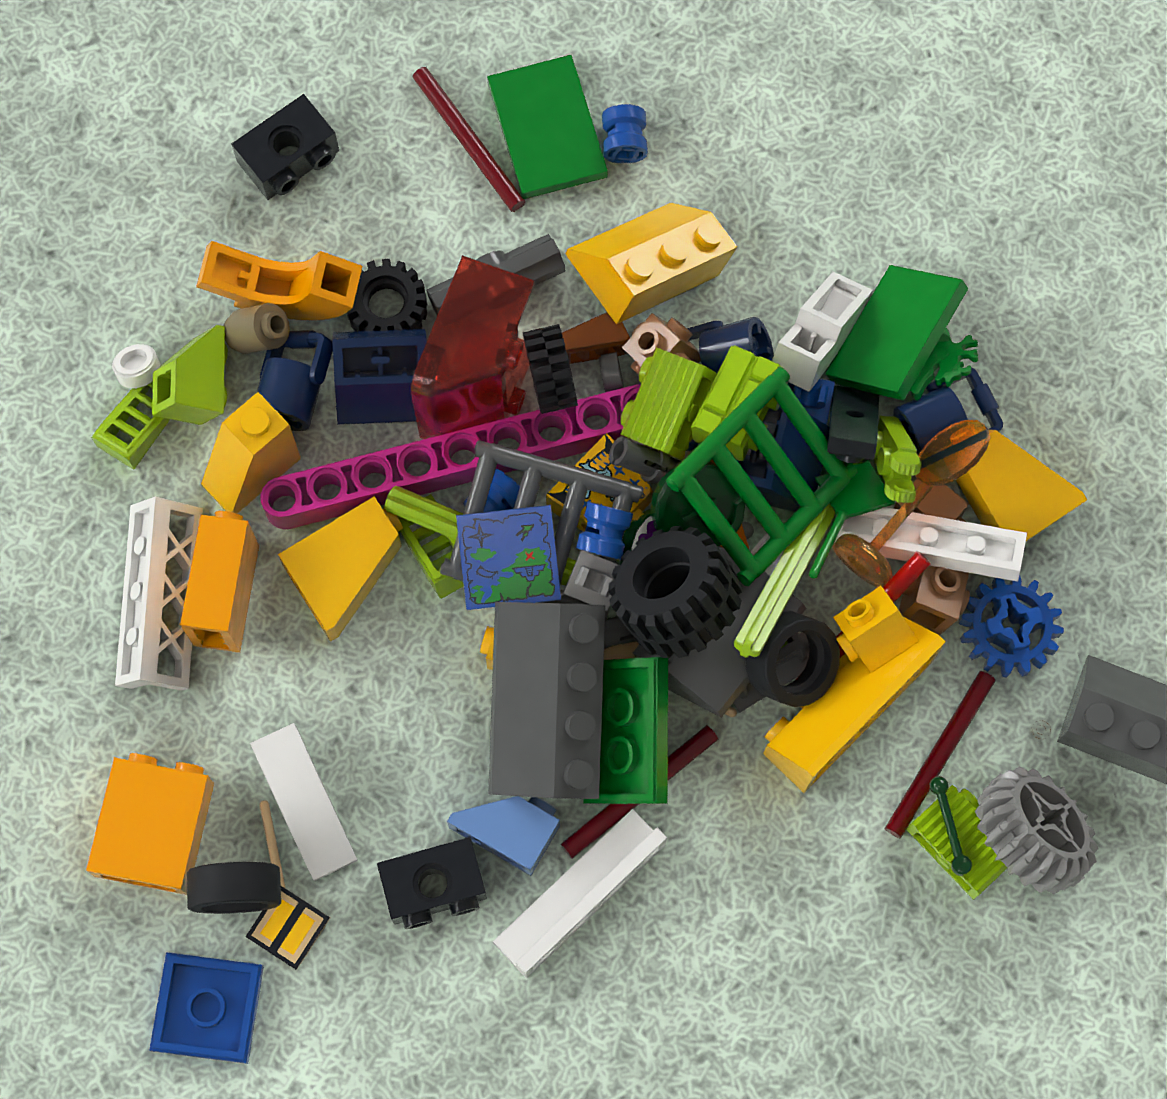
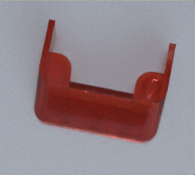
[411,255,535,439]

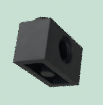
[231,94,339,200]
[377,837,487,929]

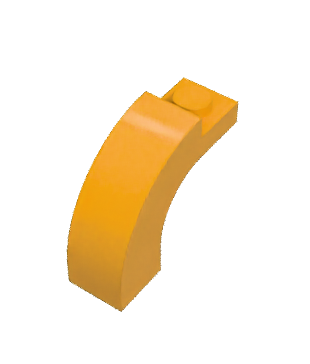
[196,241,362,320]

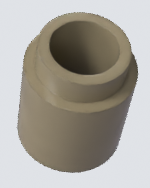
[223,303,289,354]

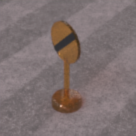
[832,420,990,588]

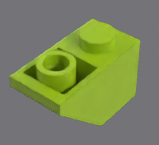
[152,325,228,425]

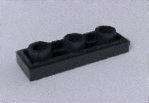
[827,385,879,463]

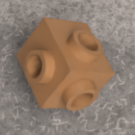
[622,313,701,375]
[899,566,970,636]

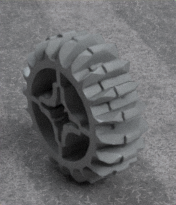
[975,766,1098,894]

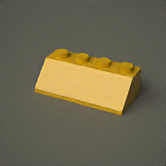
[763,617,946,793]

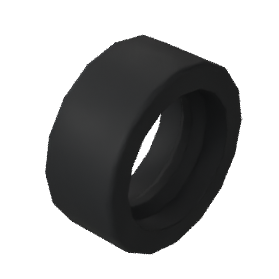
[746,611,840,707]
[187,862,281,914]

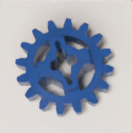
[959,575,1064,678]

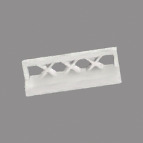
[115,496,203,690]
[832,507,1027,582]
[493,809,667,979]

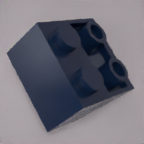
[332,329,429,425]
[737,406,829,512]

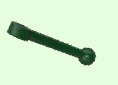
[929,776,972,876]

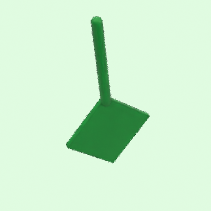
[809,461,895,579]

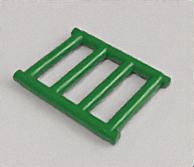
[666,367,858,586]

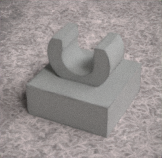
[563,550,619,611]

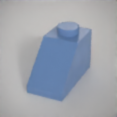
[447,796,560,876]

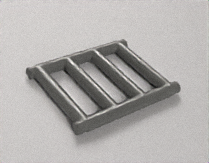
[440,440,644,620]

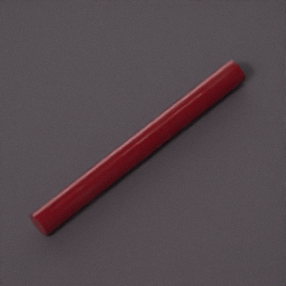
[412,67,525,212]
[884,671,996,839]
[560,725,719,859]

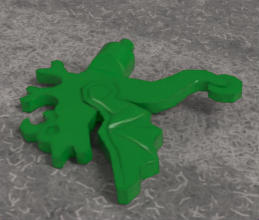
[910,328,978,400]

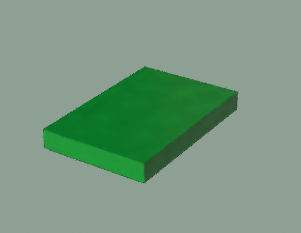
[487,54,608,199]
[825,265,968,401]
[583,657,668,804]

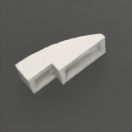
[772,272,873,391]
[250,723,358,881]

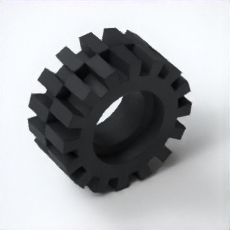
[347,259,428,332]
[522,324,578,414]

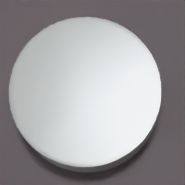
[112,344,161,388]

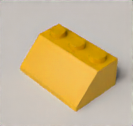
[565,203,737,324]

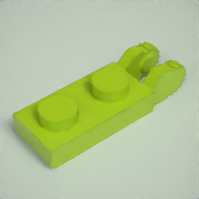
[873,416,921,503]

